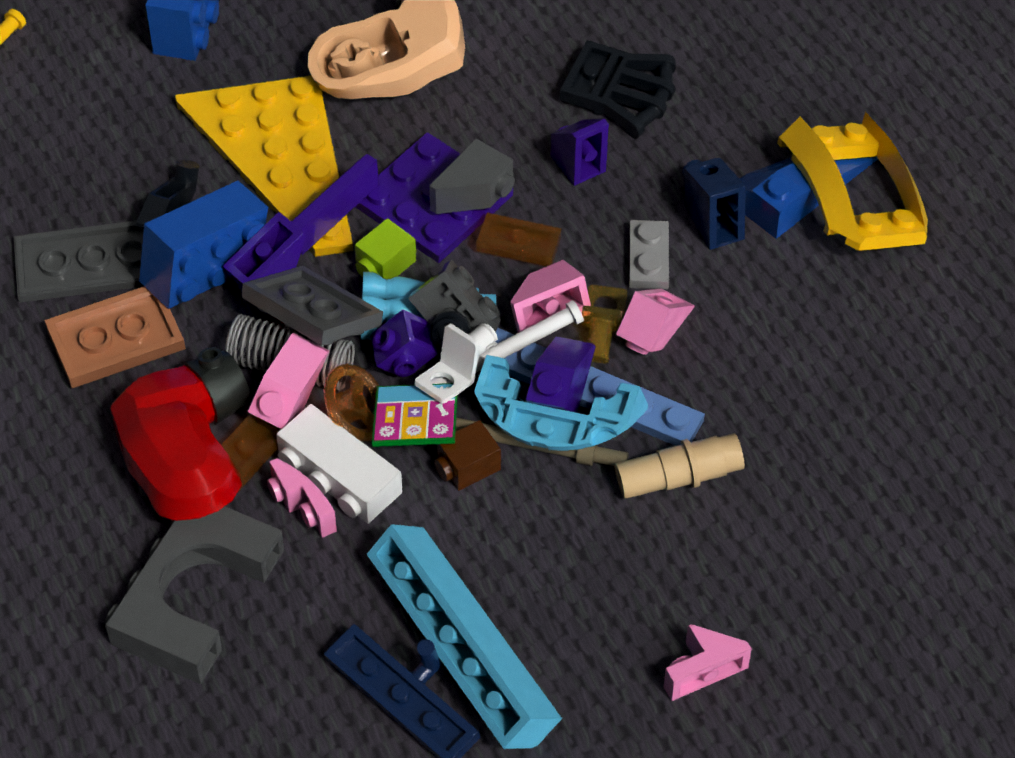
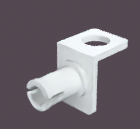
[415,323,498,404]

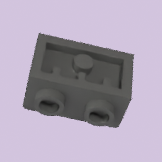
[408,260,501,332]

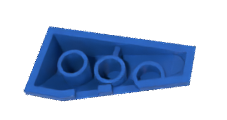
[740,157,878,239]

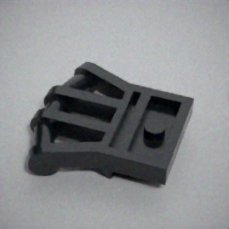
[560,40,676,139]

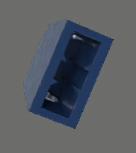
[682,158,745,250]

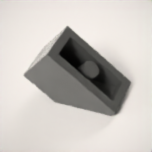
[429,139,515,214]

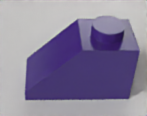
[551,119,609,186]
[223,212,306,291]
[526,336,596,413]

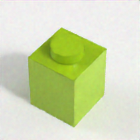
[355,218,416,279]

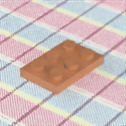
[44,287,186,389]

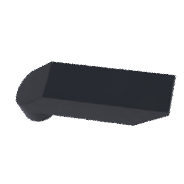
[136,160,199,228]

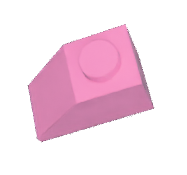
[510,260,592,333]
[616,288,695,355]
[248,333,330,429]

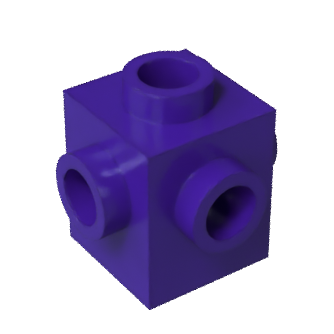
[370,309,438,377]

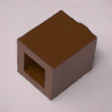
[434,420,501,491]

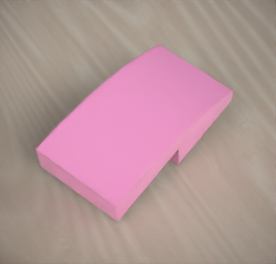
[267,458,337,538]

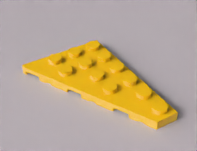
[175,76,353,257]

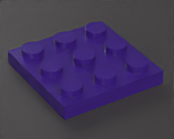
[355,132,513,263]

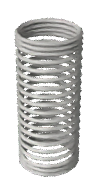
[225,314,355,391]

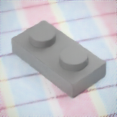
[629,220,669,289]

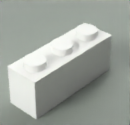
[276,404,402,524]

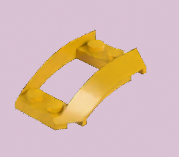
[777,111,928,251]

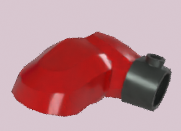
[111,347,250,521]

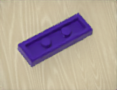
[291,154,379,255]

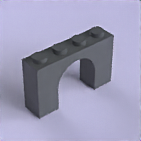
[105,507,284,684]

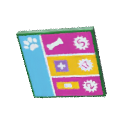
[372,383,458,447]

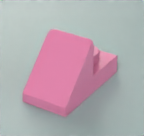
[664,625,752,701]

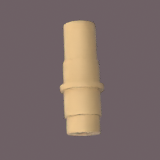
[615,433,745,499]

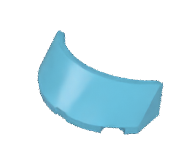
[474,355,648,451]

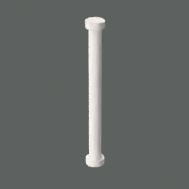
[430,300,584,384]

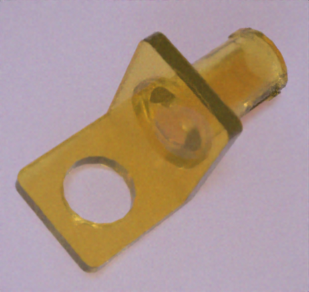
[582,285,627,364]

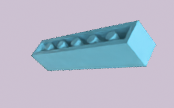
[367,524,562,749]

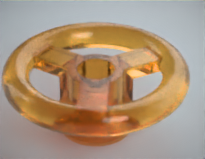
[323,364,379,442]

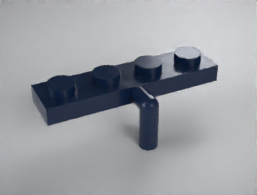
[324,624,481,758]

